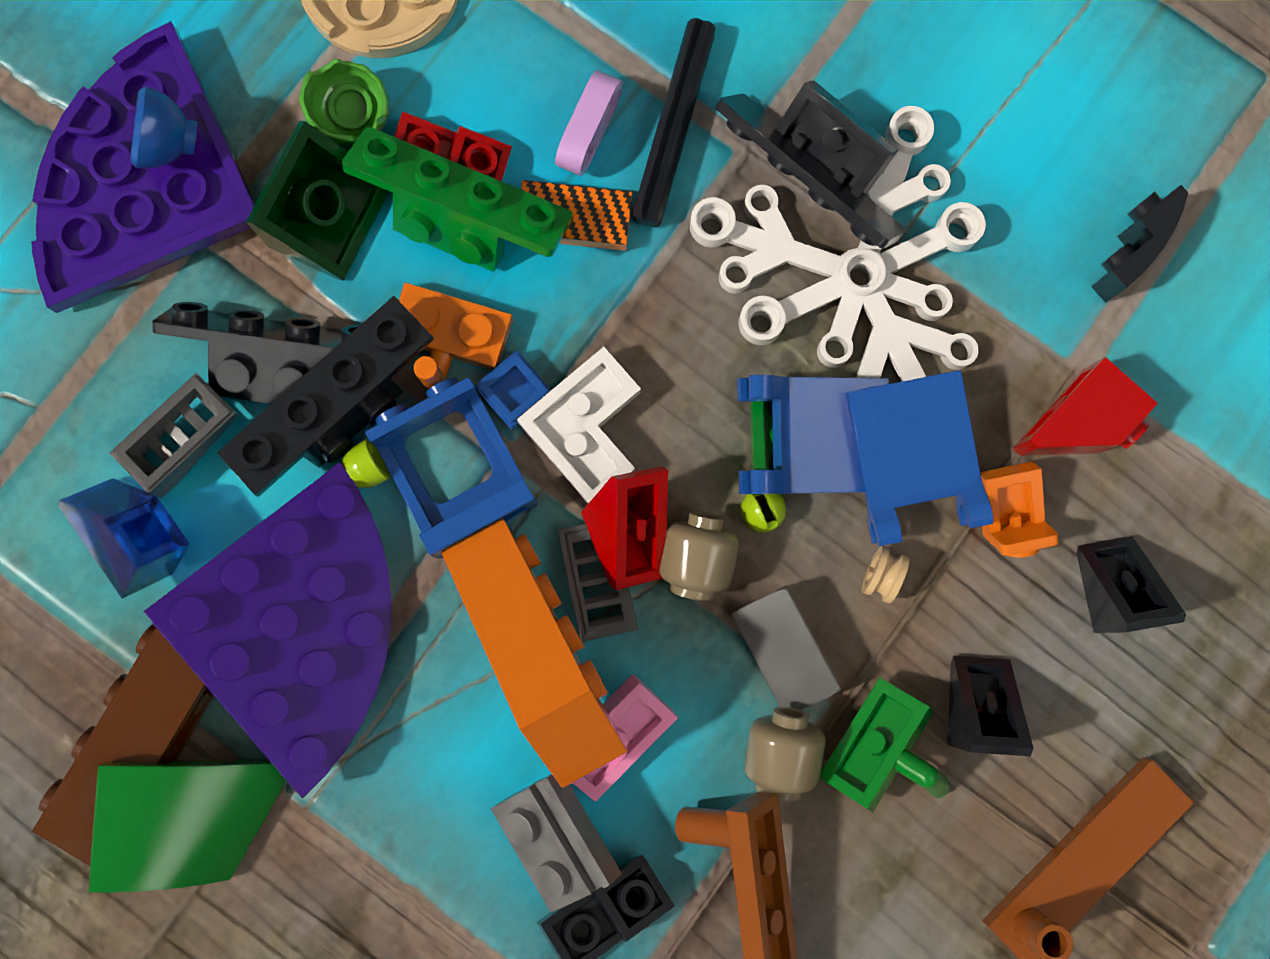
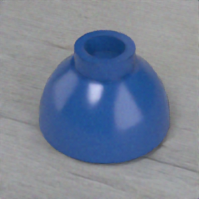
[130,86,197,169]

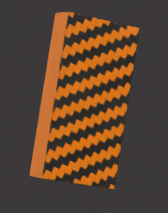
[521,180,632,251]

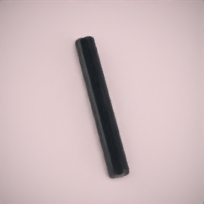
[633,18,716,228]

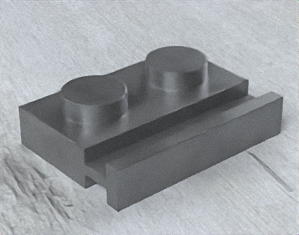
[491,774,622,913]

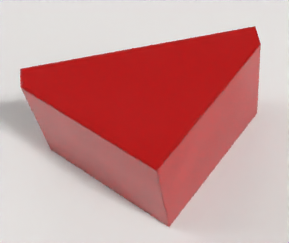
[581,466,669,590]

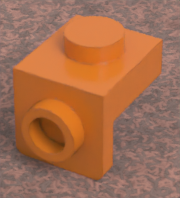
[980,461,1059,558]

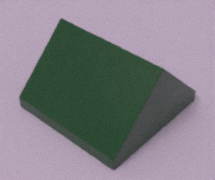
[246,121,389,281]

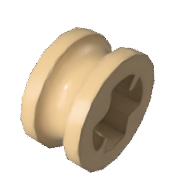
[861,546,910,604]

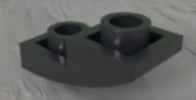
[1091,185,1188,303]
[536,854,674,959]

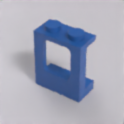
[365,377,538,559]

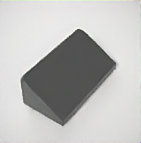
[731,586,841,710]

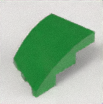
[88,759,287,893]

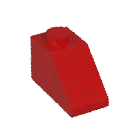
[1012,357,1158,456]

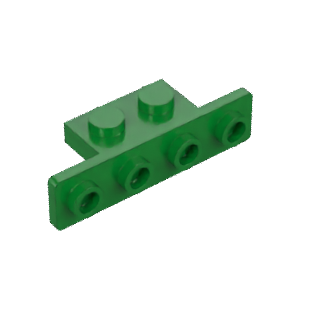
[342,127,573,272]

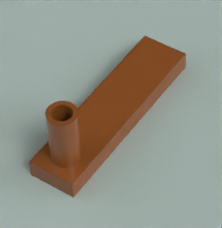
[982,758,1194,959]
[675,792,798,959]

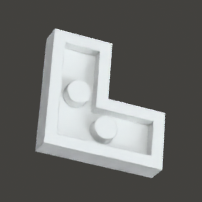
[517,347,641,503]

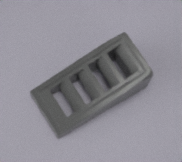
[110,373,238,499]
[558,524,638,642]

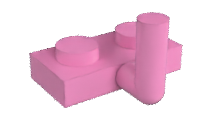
[573,674,678,802]

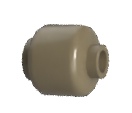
[660,511,740,601]
[744,707,826,801]

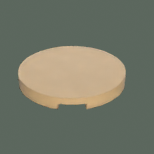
[301,0,459,58]

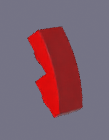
[393,112,512,182]

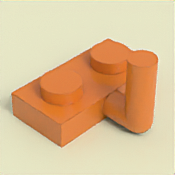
[399,282,514,390]

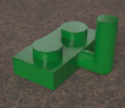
[820,677,950,813]

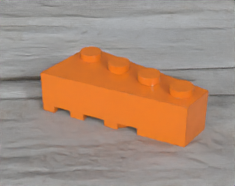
[441,518,628,788]

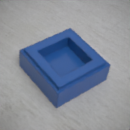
[474,350,551,432]

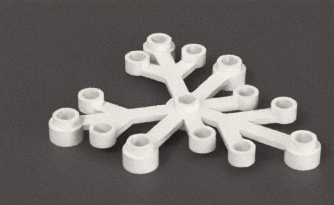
[690,106,986,382]

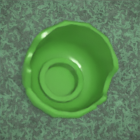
[299,58,390,147]

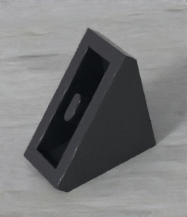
[1077,536,1186,633]
[947,655,1034,757]

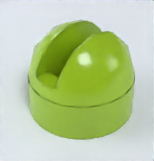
[341,438,391,488]
[739,494,787,533]

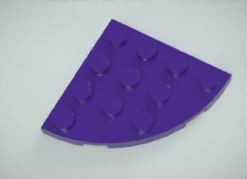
[31,21,256,313]
[143,462,392,798]

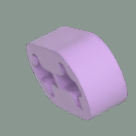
[555,70,623,177]

